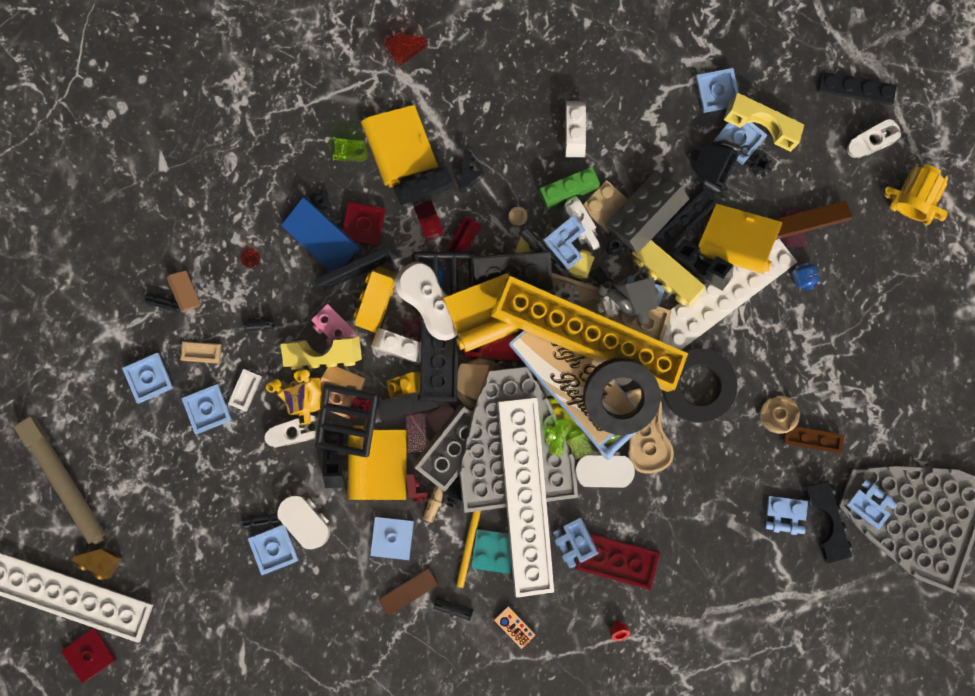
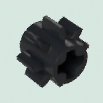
[748,154,772,178]

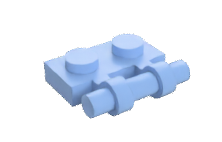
[846,479,897,530]
[765,496,808,535]
[553,518,599,568]

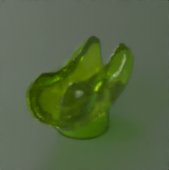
[544,419,573,456]

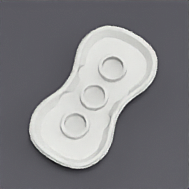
[395,262,457,340]

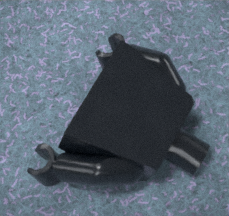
[690,139,751,200]

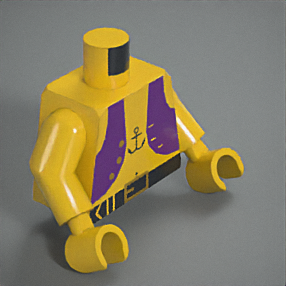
[266,370,321,425]

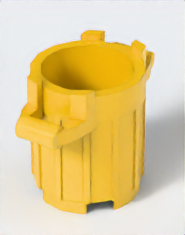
[884,164,948,225]

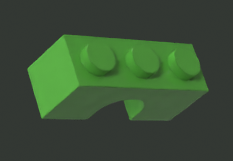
[539,167,600,211]

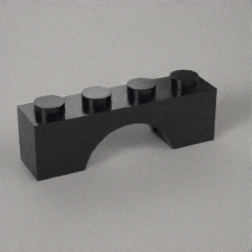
[803,481,853,563]

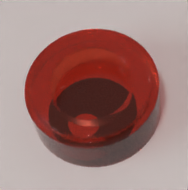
[241,249,261,269]

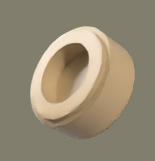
[508,207,527,227]

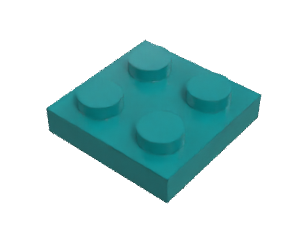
[472,529,512,574]

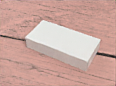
[228,369,262,412]

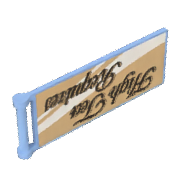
[509,331,637,460]

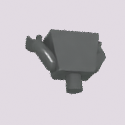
[598,273,659,325]

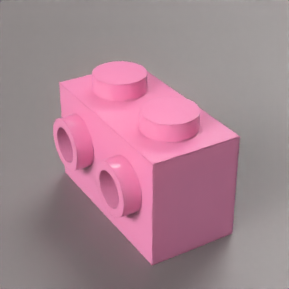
[311,304,356,346]

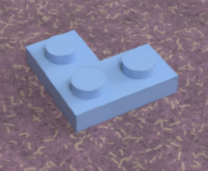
[544,216,586,270]

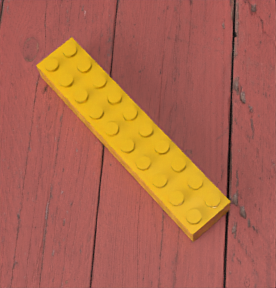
[491,276,688,392]

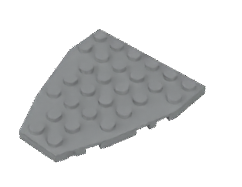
[459,367,578,513]
[839,466,975,594]

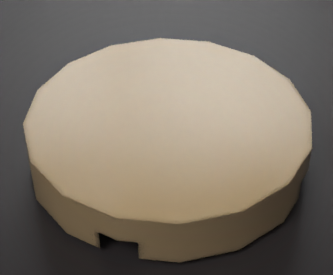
[760,396,800,434]

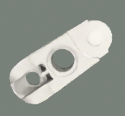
[847,119,901,158]
[564,195,600,251]
[265,415,318,448]

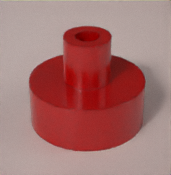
[609,620,630,641]

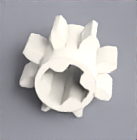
[597,296,621,318]

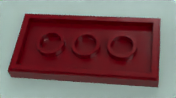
[575,533,660,590]

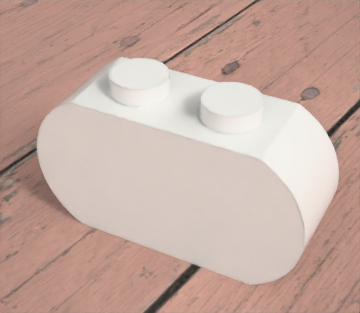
[565,101,586,157]
[371,328,419,365]
[575,452,635,488]
[278,496,330,549]

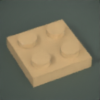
[583,180,628,234]

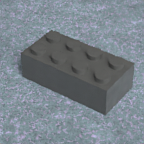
[605,170,689,254]

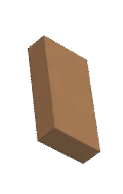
[167,271,201,312]

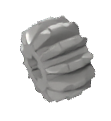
[550,283,581,305]

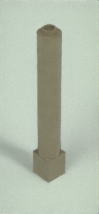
[14,416,106,546]

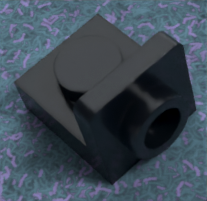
[442,476,462,509]

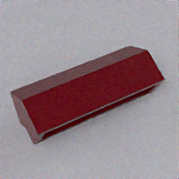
[445,216,481,268]

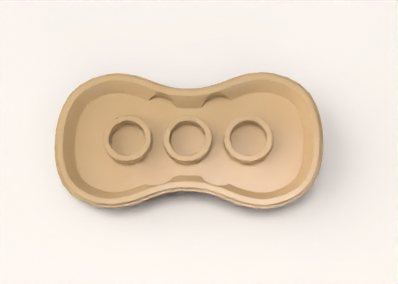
[626,388,674,473]

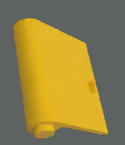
[361,105,438,187]
[698,204,782,274]
[443,273,522,352]
[347,426,407,500]

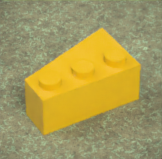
[353,266,398,333]

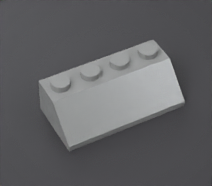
[412,404,472,492]

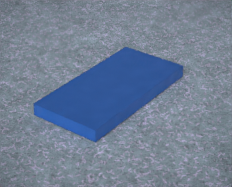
[281,197,361,272]

